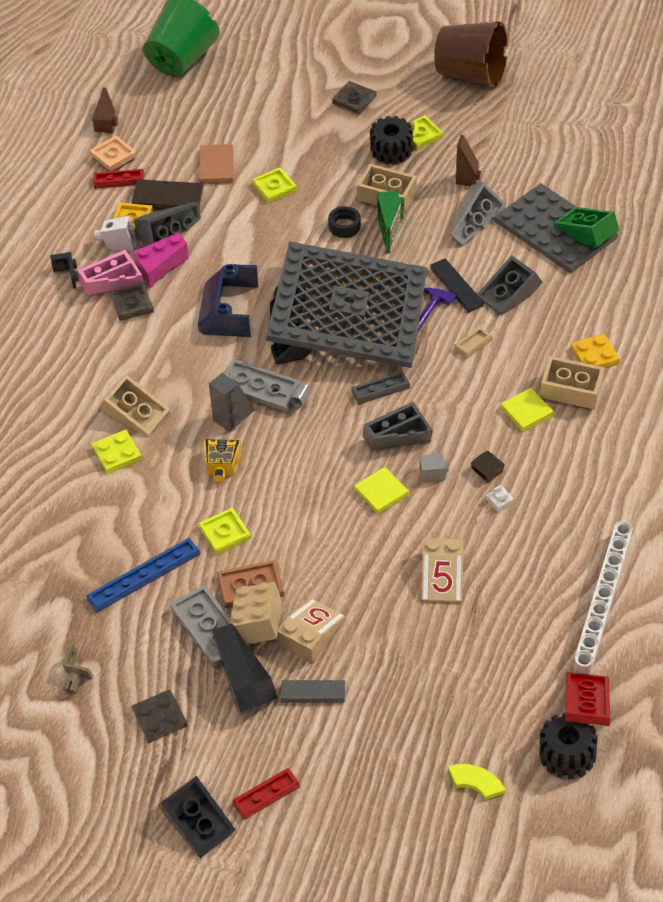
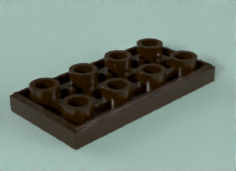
[131,179,204,209]

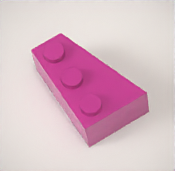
[132,233,189,288]

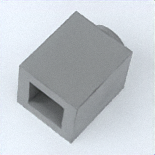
[419,453,449,482]

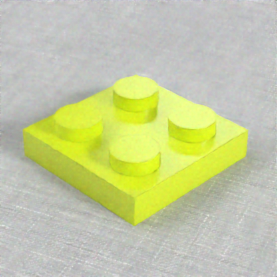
[91,430,142,474]

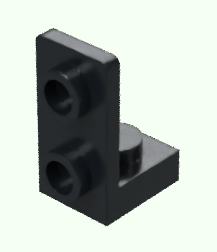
[50,252,79,289]

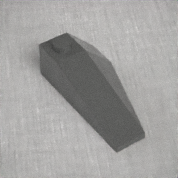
[134,202,201,246]

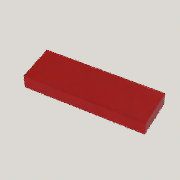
[93,169,144,189]
[232,768,300,820]

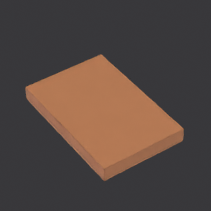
[199,144,234,183]
[217,560,285,608]

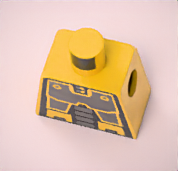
[204,439,242,482]

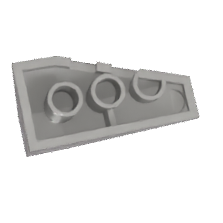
[449,182,506,245]

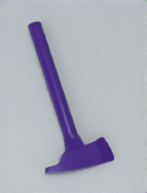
[417,288,456,333]

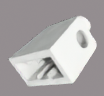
[94,216,138,252]

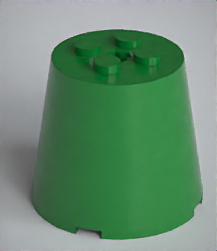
[143,0,220,77]

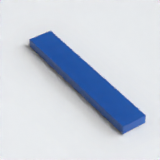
[86,538,200,613]

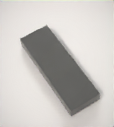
[351,371,410,405]
[281,680,345,702]

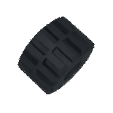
[370,116,413,165]
[539,713,597,779]

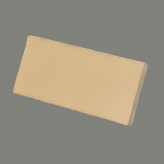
[454,326,493,359]

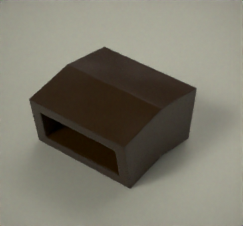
[471,450,505,483]

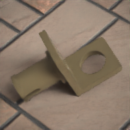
[62,644,93,694]

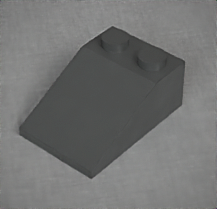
[477,255,543,315]

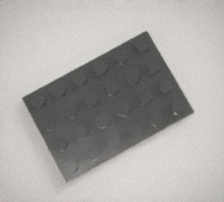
[494,183,618,274]

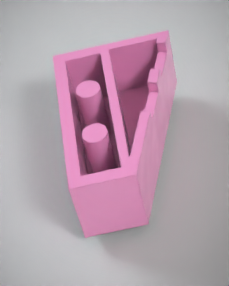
[78,250,143,295]

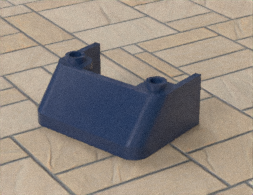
[198,264,259,337]

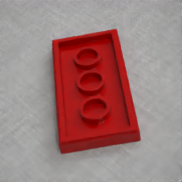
[565,672,610,726]

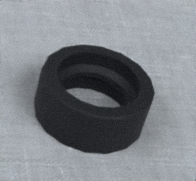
[328,206,361,238]

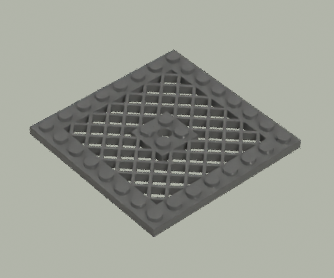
[266,241,427,368]

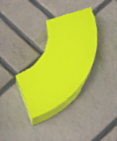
[448,764,506,800]

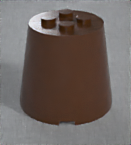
[434,21,508,87]

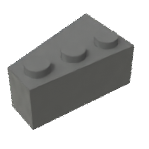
[209,373,255,431]
[362,402,433,451]

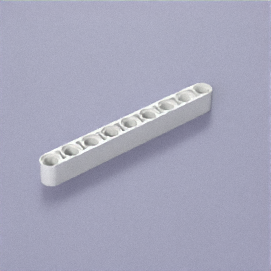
[573,521,633,674]

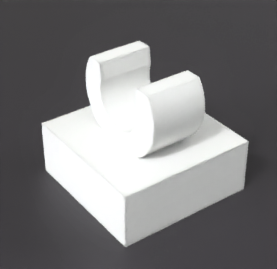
[486,485,514,512]

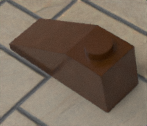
[92,87,118,133]
[455,135,482,186]

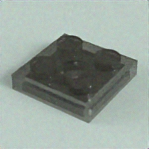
[332,81,376,114]
[110,283,154,321]
[131,689,188,743]

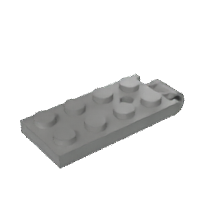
[224,359,311,412]
[170,585,250,669]

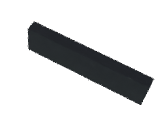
[430,258,484,313]

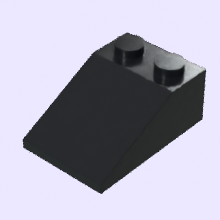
[157,775,236,858]

